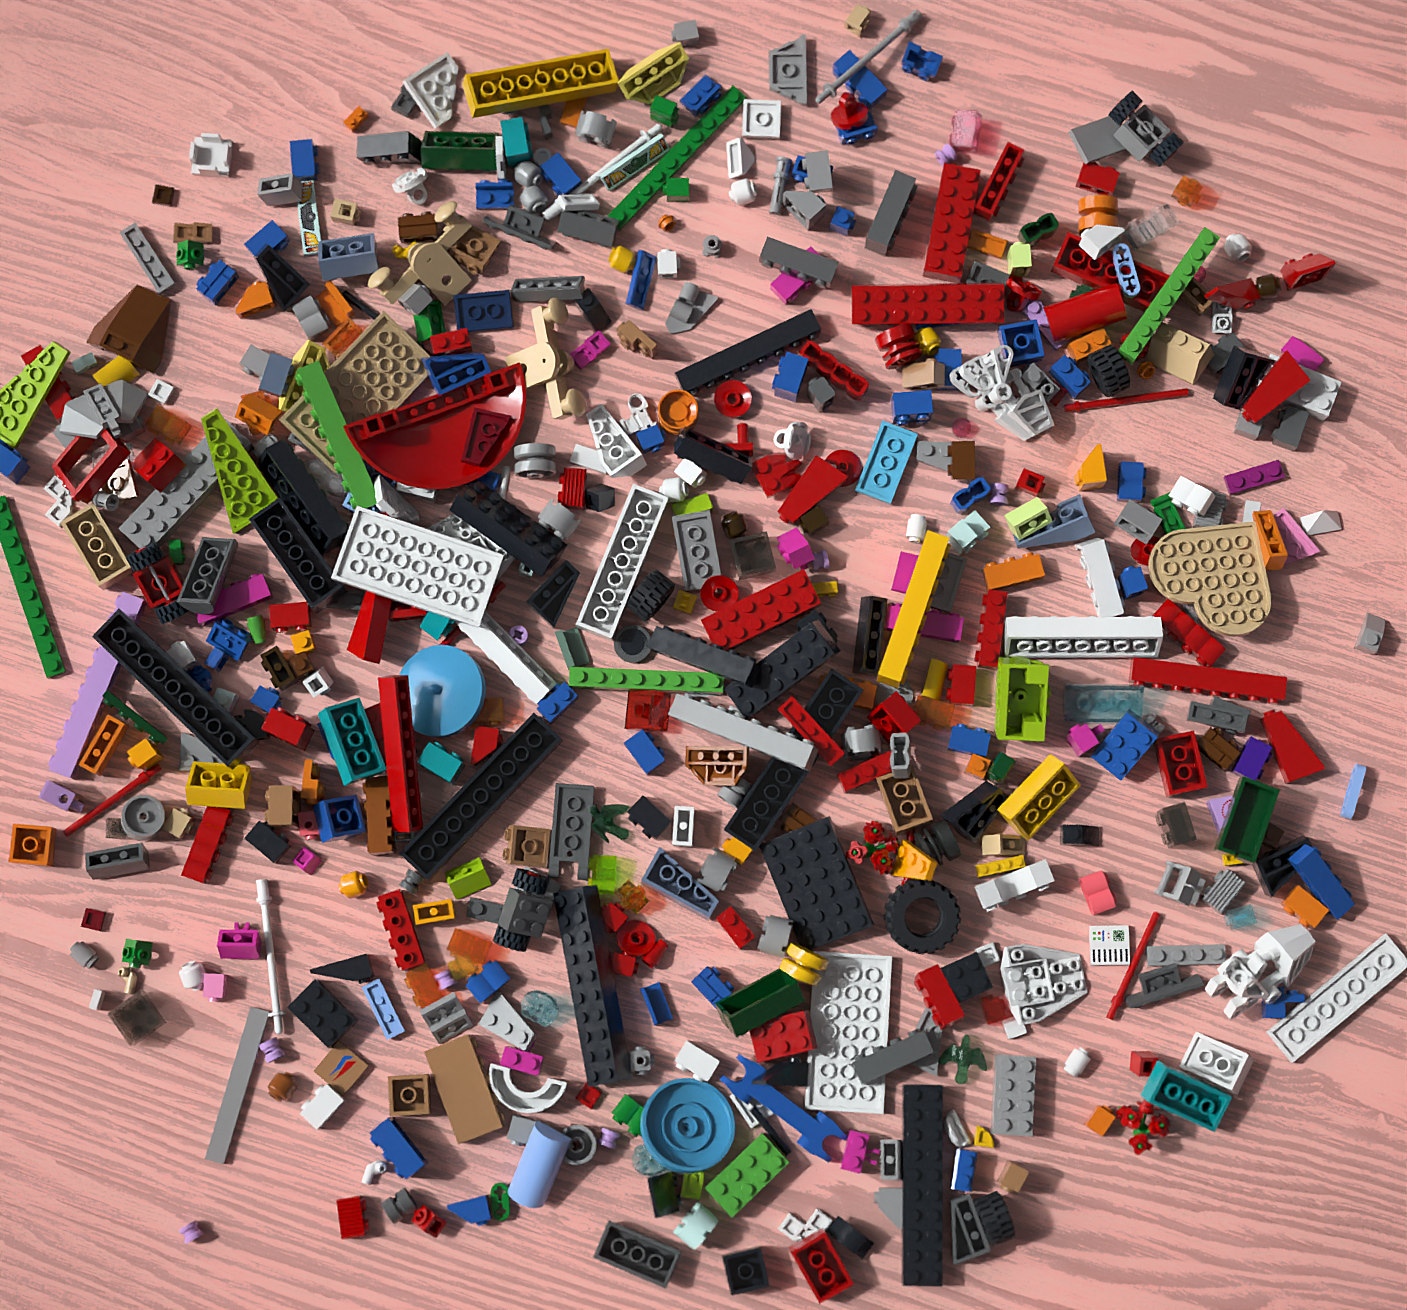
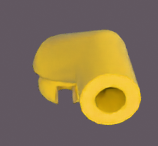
[392,241,417,259]

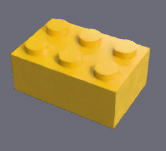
[185,761,252,809]

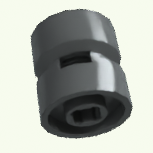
[381,1187,418,1224]

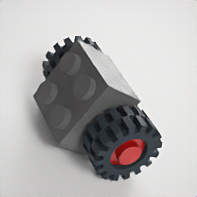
[493,868,553,952]

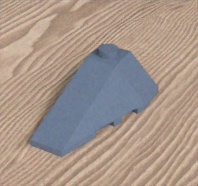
[1013,494,1095,548]

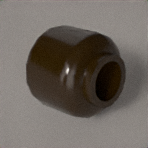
[1255,274,1282,300]
[721,511,749,540]

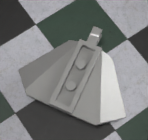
[59,380,148,439]

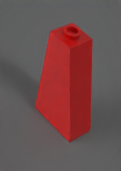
[1241,350,1311,424]
[777,455,848,524]
[347,591,392,664]
[1260,709,1325,784]

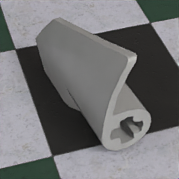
[665,282,718,334]

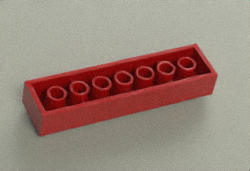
[852,283,1004,324]

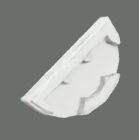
[944,1109,971,1147]

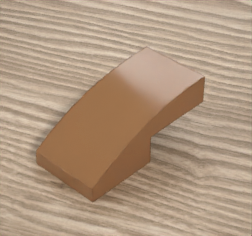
[173,222,213,243]

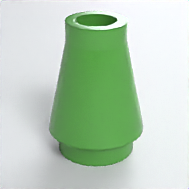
[246,615,266,644]

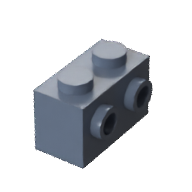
[258,352,295,398]

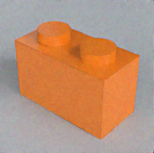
[1067,327,1112,364]
[1281,885,1329,929]

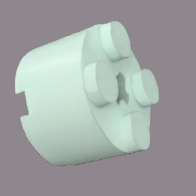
[673,1202,719,1250]

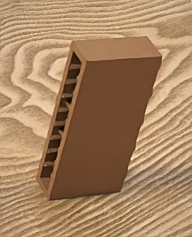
[424,1034,506,1144]

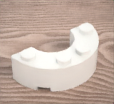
[975,859,1054,912]
[489,1063,568,1113]

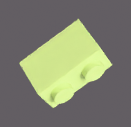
[1007,242,1032,277]
[1004,497,1052,540]

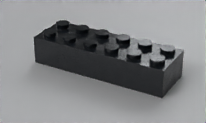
[258,439,349,556]
[449,479,567,577]
[249,497,348,614]
[724,620,841,720]

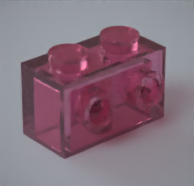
[949,109,982,152]

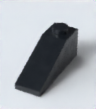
[310,953,375,984]
[752,1058,809,1086]

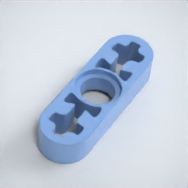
[1111,243,1140,298]
[1340,763,1366,819]

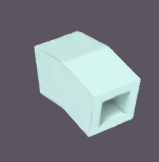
[71,352,98,374]
[518,563,533,578]

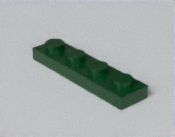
[102,690,168,745]

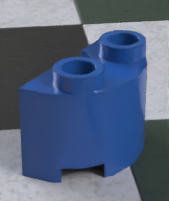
[901,41,943,81]

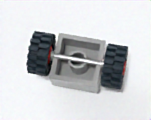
[1108,90,1184,167]

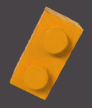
[127,738,164,771]
[413,899,457,926]

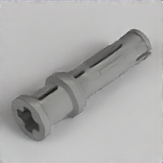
[769,157,793,215]
[70,490,119,511]

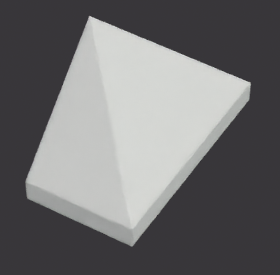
[726,138,757,179]
[1300,510,1342,536]

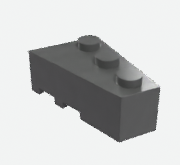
[950,1193,991,1265]

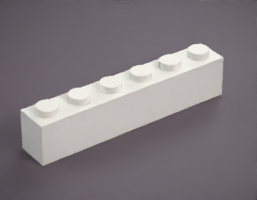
[455,611,557,704]

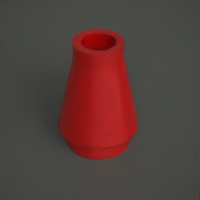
[641,939,669,969]

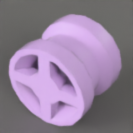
[934,144,958,166]
[812,550,830,571]
[509,625,529,646]
[434,969,458,991]
[597,1127,621,1149]
[179,1220,203,1244]

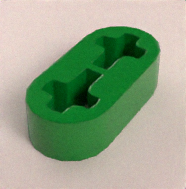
[491,1182,510,1221]

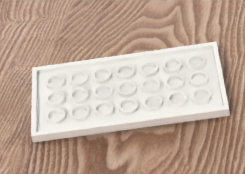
[331,506,504,628]
[805,951,892,1114]

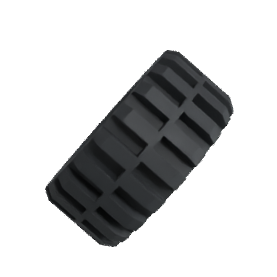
[884,879,961,955]

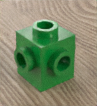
[176,240,205,271]
[122,939,153,968]

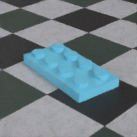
[855,420,918,505]

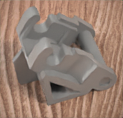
[1154,861,1206,907]

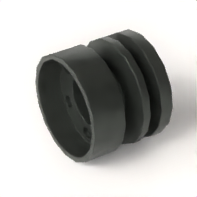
[914,819,961,866]

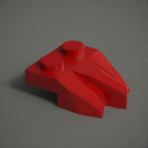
[752,452,802,499]

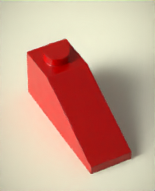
[1204,278,1261,310]

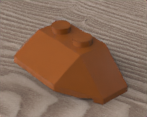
[685,746,749,786]

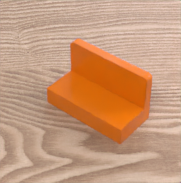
[315,280,355,327]
[235,393,282,436]

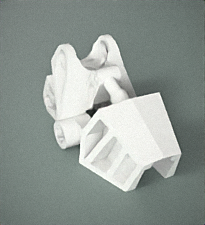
[950,345,1054,441]
[1205,924,1316,1020]

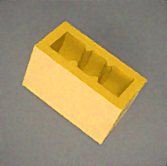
[92,356,139,386]
[921,658,949,703]

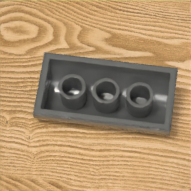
[177,537,238,614]
[593,1220,681,1289]

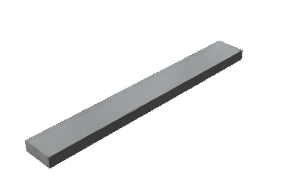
[205,1007,270,1164]

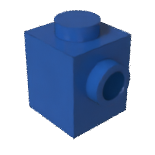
[829,206,856,236]
[636,425,667,454]
[250,685,282,713]

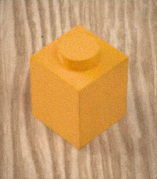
[290,630,317,655]
[722,837,752,866]

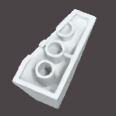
[586,404,647,478]

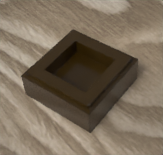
[152,184,175,207]

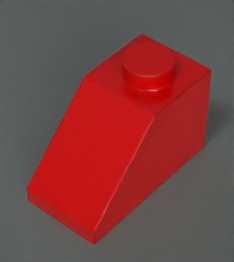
[470,726,503,766]

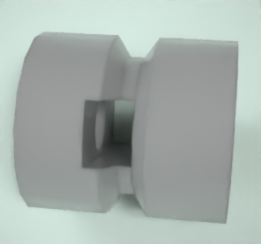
[717,778,752,809]

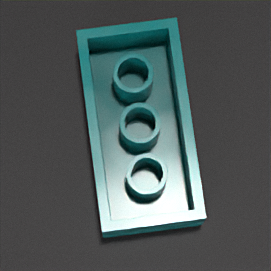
[318,697,387,786]
[1140,1060,1232,1132]

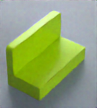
[671,493,714,516]
[444,857,491,900]

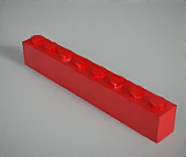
[1129,657,1287,705]
[378,675,423,832]

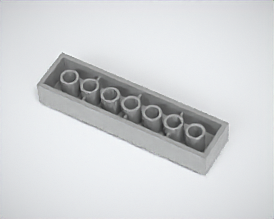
[118,419,254,548]

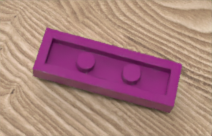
[1223,459,1285,495]

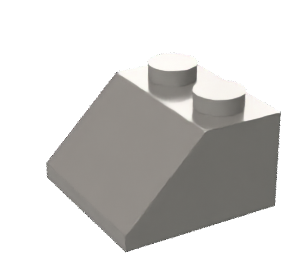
[782,191,826,231]

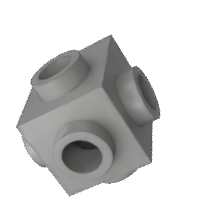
[629,1047,655,1075]

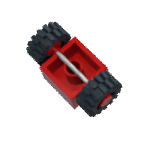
[126,542,189,624]

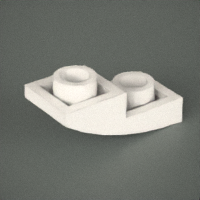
[1212,302,1233,333]

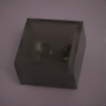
[730,531,776,581]
[1155,802,1197,848]
[108,990,166,1046]

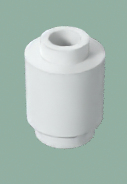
[906,514,927,543]
[1064,1047,1091,1078]

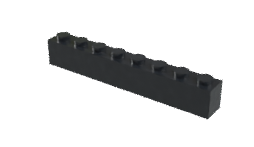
[675,309,821,396]

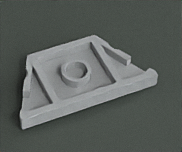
[769,35,807,106]

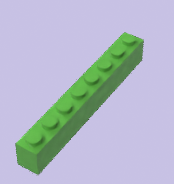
[1118,227,1220,365]
[295,360,377,510]
[569,667,724,695]

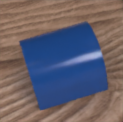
[204,647,229,672]

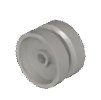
[514,443,556,478]
[121,795,165,841]

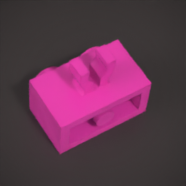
[776,527,815,570]
[1066,723,1104,757]
[217,922,262,959]
[500,1040,544,1076]
[840,1129,880,1174]

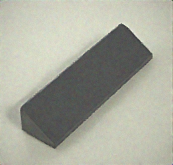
[510,276,585,302]

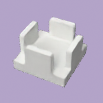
[189,133,233,178]

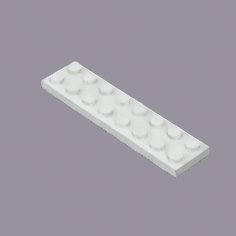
[1266,934,1407,1063]

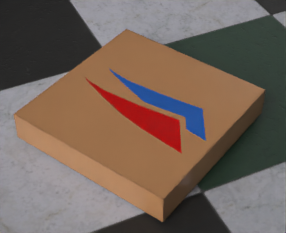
[314,1041,369,1096]

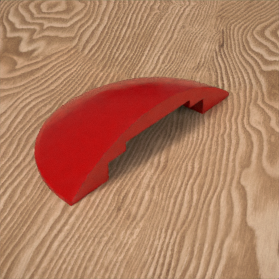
[343,362,526,489]

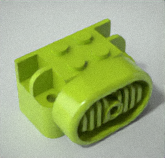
[995,656,1051,741]

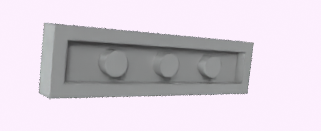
[119,223,176,295]
[1146,944,1226,966]

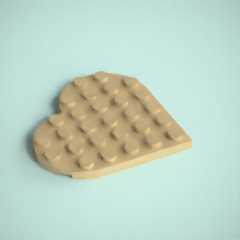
[1148,521,1271,637]

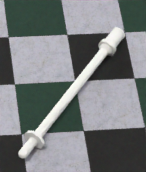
[542,124,662,222]
[256,879,286,1034]

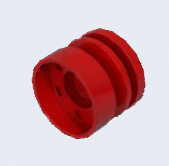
[875,323,923,370]

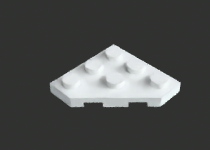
[403,52,458,129]
[374,475,420,524]

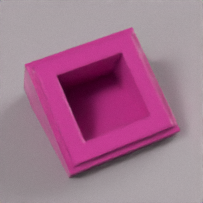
[292,846,322,875]

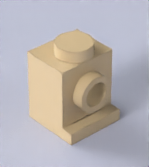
[844,4,871,38]
[330,199,361,225]

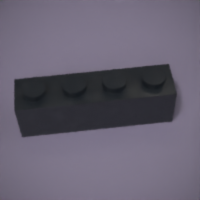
[674,427,752,484]
[852,596,888,676]

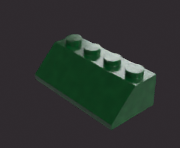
[421,131,499,171]

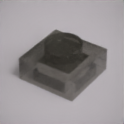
[106,818,127,839]

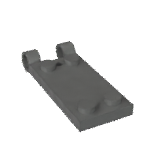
[548,783,595,880]

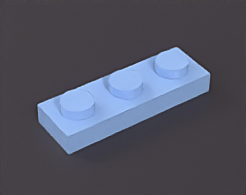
[362,979,405,1040]

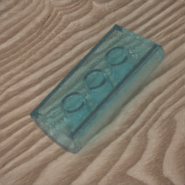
[1063,683,1144,722]

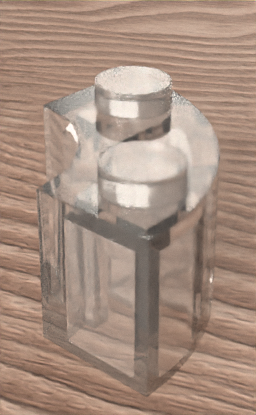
[1124,204,1180,250]
[304,459,349,498]

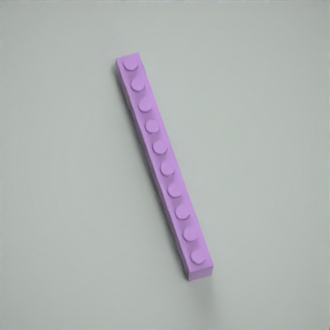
[48,591,148,780]

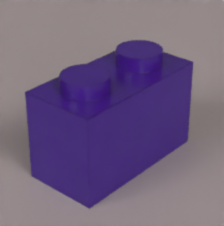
[1231,736,1272,781]

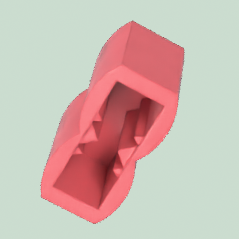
[1078,870,1117,915]

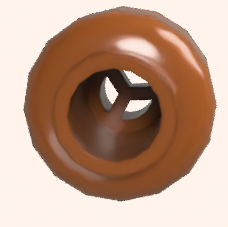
[268,1072,297,1102]

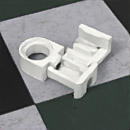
[619,393,656,437]

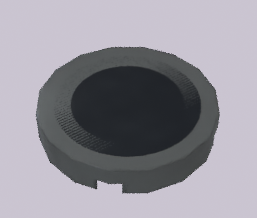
[614,625,651,663]

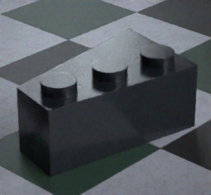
[253,243,310,312]
[1213,346,1276,410]
[940,781,1009,844]

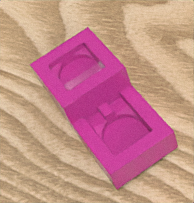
[569,330,611,371]
[1281,336,1324,371]
[891,551,918,594]

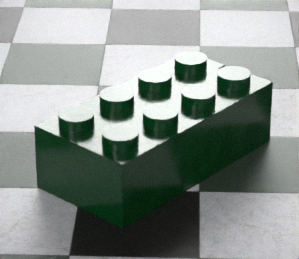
[1213,776,1280,865]
[714,968,805,1038]

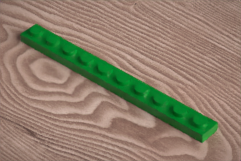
[607,85,746,232]
[0,495,66,679]

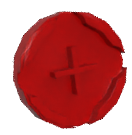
[831,92,868,130]
[1006,275,1042,312]

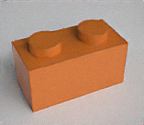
[343,106,369,133]

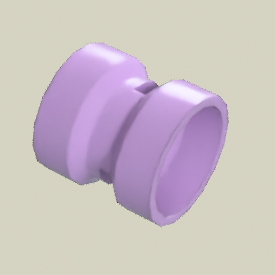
[989,483,1009,506]
[259,1037,285,1063]

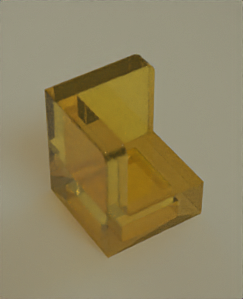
[447,954,479,981]

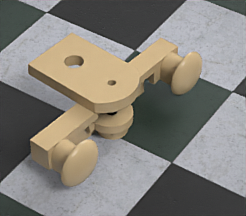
[368,201,472,306]
[505,298,586,420]

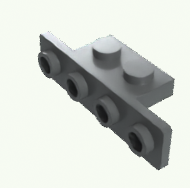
[483,204,557,250]
[1124,963,1204,1009]

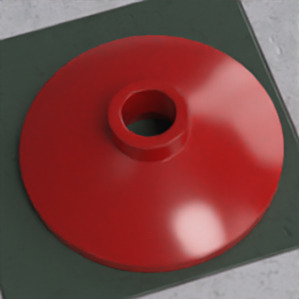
[714,380,752,418]
[825,450,861,487]
[1130,536,1161,566]
[700,575,738,612]
[617,920,655,956]

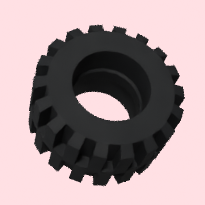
[1088,345,1130,397]
[627,570,675,621]
[974,1191,1015,1246]

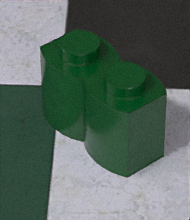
[1018,213,1059,247]
[985,752,1016,785]

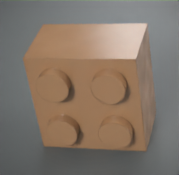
[388,1074,431,1116]

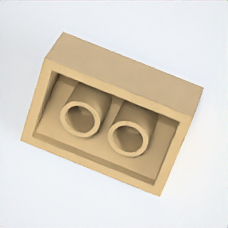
[1146,322,1214,385]

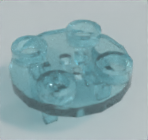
[521,990,559,1026]
[632,1144,667,1176]

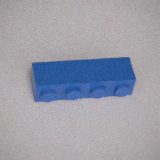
[1288,844,1355,919]

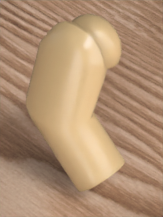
[118,966,137,995]

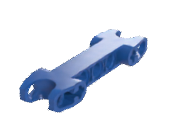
[719,1054,848,1163]

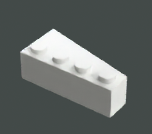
[1074,538,1125,617]

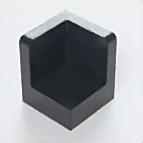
[585,484,615,512]

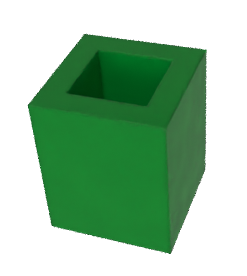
[663,178,689,202]

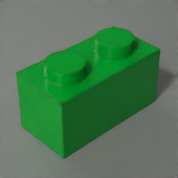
[168,539,186,565]

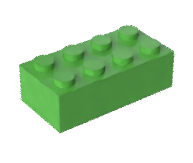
[705,1133,789,1217]

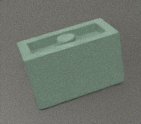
[555,627,590,670]

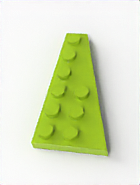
[0,341,71,449]
[201,408,278,534]

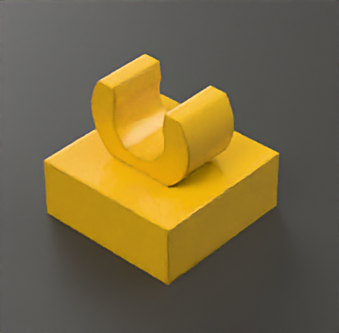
[673,590,697,615]

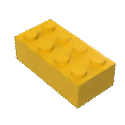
[997,754,1081,841]

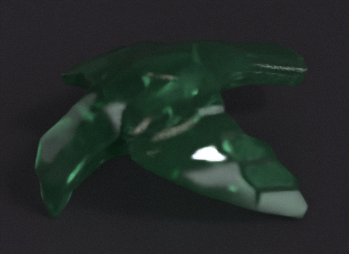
[590,804,630,843]
[938,1034,987,1084]

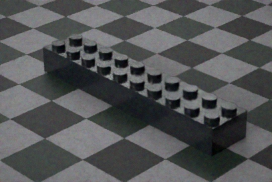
[92,609,260,770]
[723,668,863,852]
[399,713,563,881]
[553,885,633,1087]
[901,1084,943,1287]

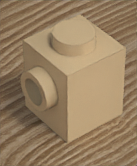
[162,808,194,839]

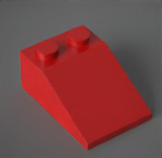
[1280,253,1336,291]
[131,438,186,493]

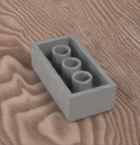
[991,1054,1036,1137]

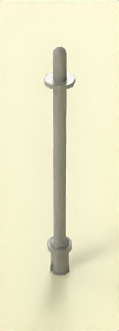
[815,9,922,104]

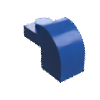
[1262,986,1305,1018]

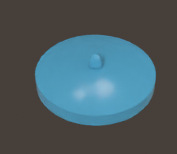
[399,645,486,738]
[640,1078,735,1174]

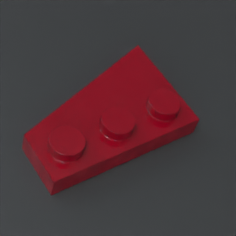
[461,407,511,466]

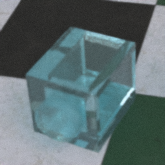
[1224,904,1257,930]

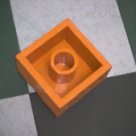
[8,823,57,867]

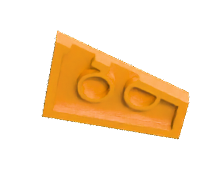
[891,840,937,881]

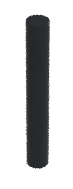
[749,1106,792,1156]

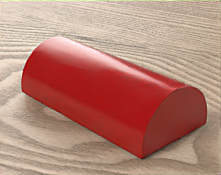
[1043,283,1128,343]

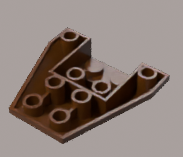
[86,284,171,375]

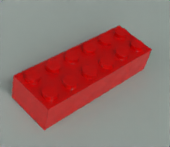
[922,163,981,283]
[1050,232,1170,312]
[701,569,822,652]

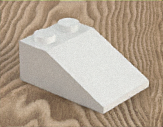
[1179,1032,1254,1096]

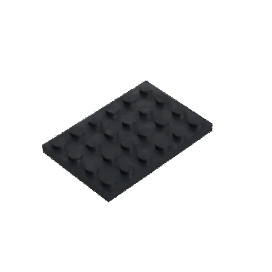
[759,816,874,950]

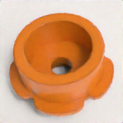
[658,214,676,232]
[1137,361,1155,379]

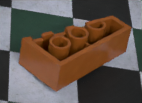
[362,776,396,856]

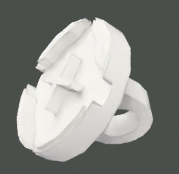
[391,168,428,205]
[774,422,811,460]

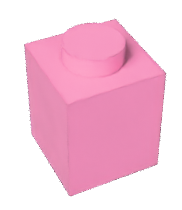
[203,973,228,1002]

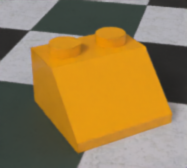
[1074,444,1107,491]

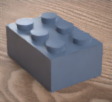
[318,233,379,281]

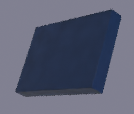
[453,289,514,332]

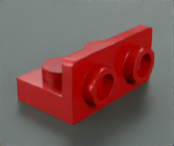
[388,602,428,622]

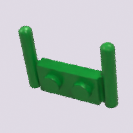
[1150,492,1186,535]

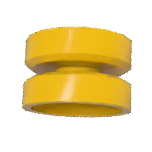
[779,942,829,986]

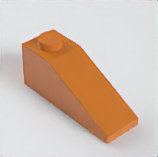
[1252,510,1288,571]

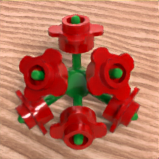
[846,821,900,875]
[1115,1099,1171,1155]

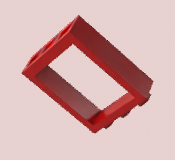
[52,427,131,504]

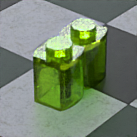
[588,854,617,895]

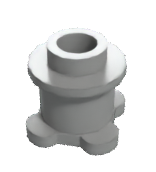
[702,235,722,258]

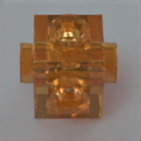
[1171,175,1203,207]
[615,879,649,915]

